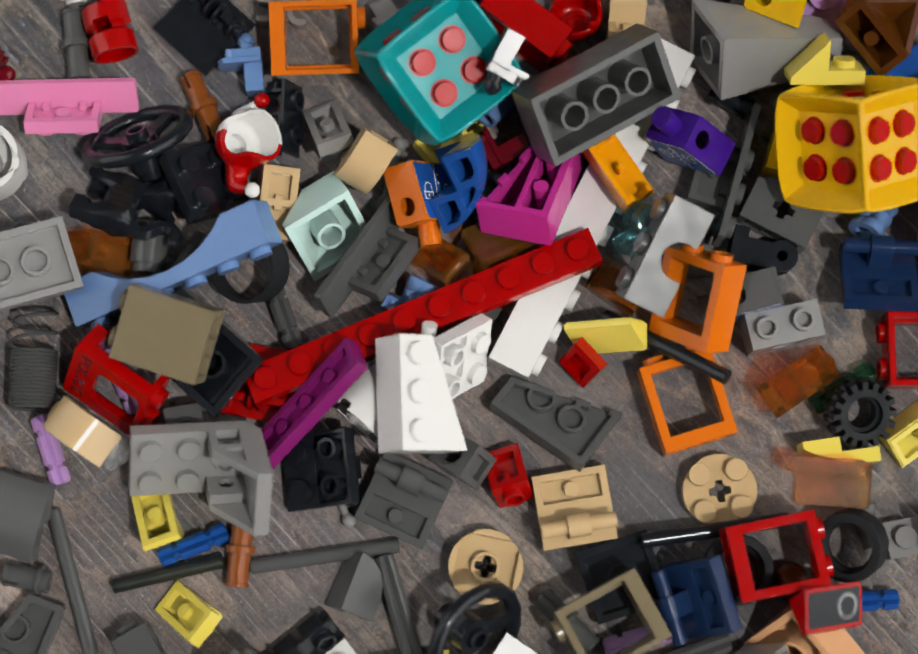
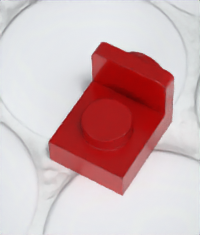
[487,443,534,508]

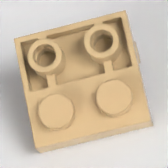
[531,464,618,552]

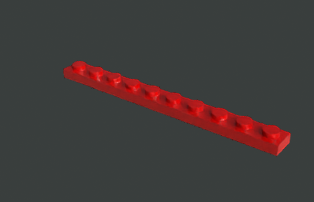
[247,228,603,407]

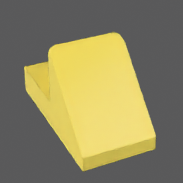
[784,33,866,85]
[131,494,185,552]
[154,580,222,648]

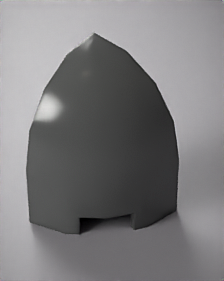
[325,552,383,622]

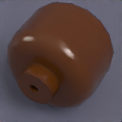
[771,561,809,603]

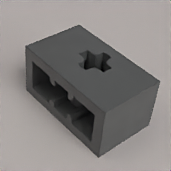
[736,176,824,254]

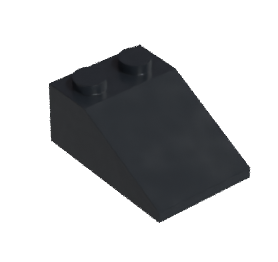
[171,287,265,417]

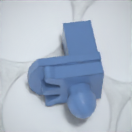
[217,32,266,97]

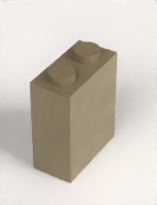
[108,283,225,385]

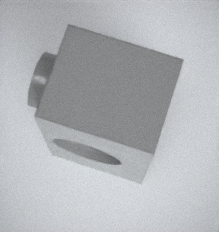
[738,299,826,357]

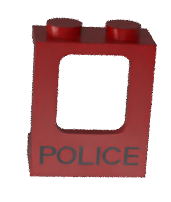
[62,324,170,435]

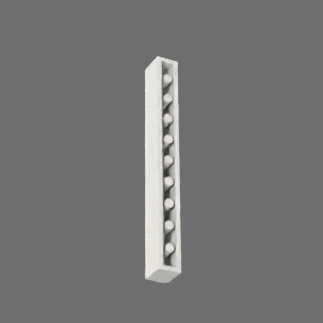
[488,39,697,381]

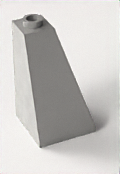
[690,0,845,100]

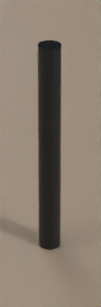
[601,310,732,384]
[640,512,790,548]

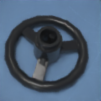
[82,105,193,182]
[428,582,521,654]

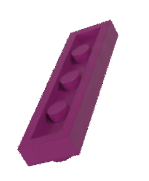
[261,337,368,469]

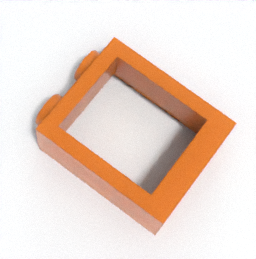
[268,0,366,76]
[648,243,747,354]
[636,347,738,457]

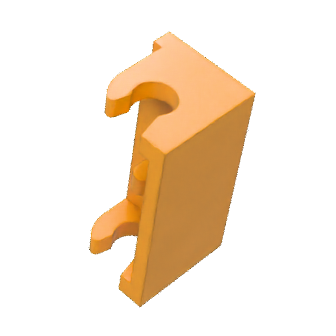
[582,134,655,213]

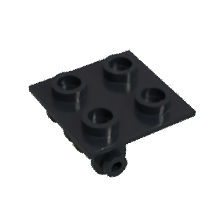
[154,0,256,76]

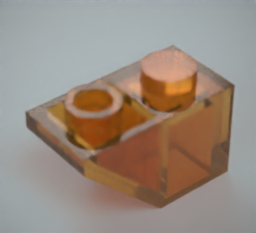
[756,345,842,418]

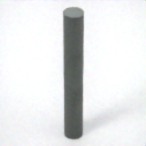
[111,553,225,594]

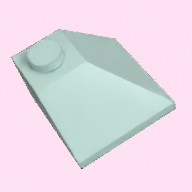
[282,171,366,281]

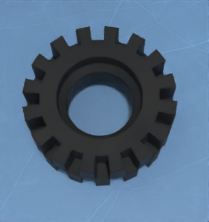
[823,376,897,448]

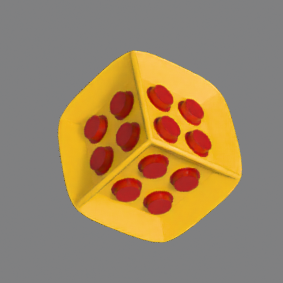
[775,75,918,213]

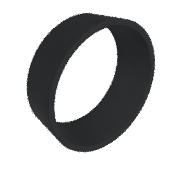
[210,243,290,304]

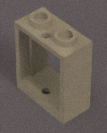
[549,568,672,654]

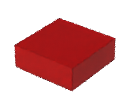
[558,337,607,388]

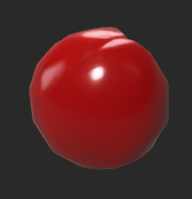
[548,0,603,42]

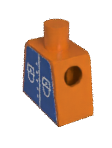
[384,160,450,249]

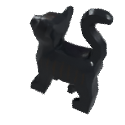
[69,166,183,249]

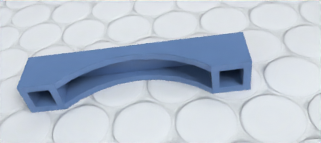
[64,200,283,329]

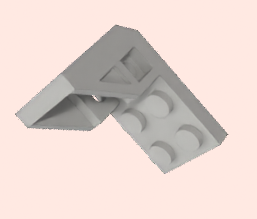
[0,216,84,321]
[128,420,273,536]

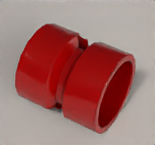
[80,0,139,64]

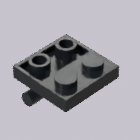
[283,428,362,512]

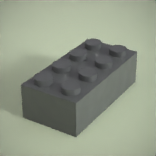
[511,23,681,167]

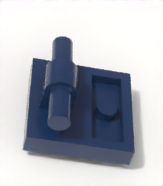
[838,235,918,312]
[651,555,743,646]

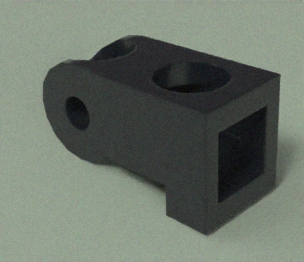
[726,224,798,276]

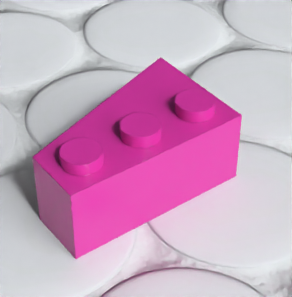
[476,145,585,246]

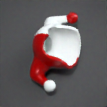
[215,92,282,198]

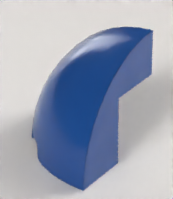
[428,133,487,234]

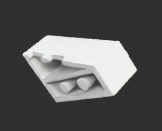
[375,334,468,454]

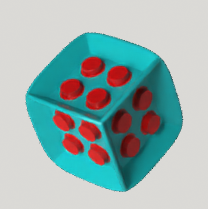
[354,0,522,146]

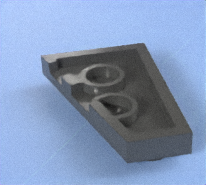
[489,376,623,472]

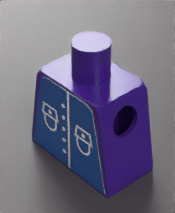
[646,106,736,176]

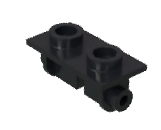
[266,78,305,158]
[269,609,345,654]

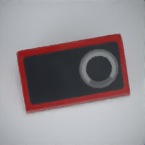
[789,581,862,636]

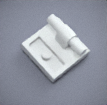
[421,313,492,399]

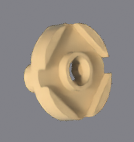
[681,454,757,524]
[448,529,523,605]

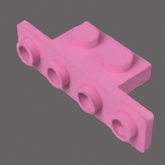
[0,78,140,136]

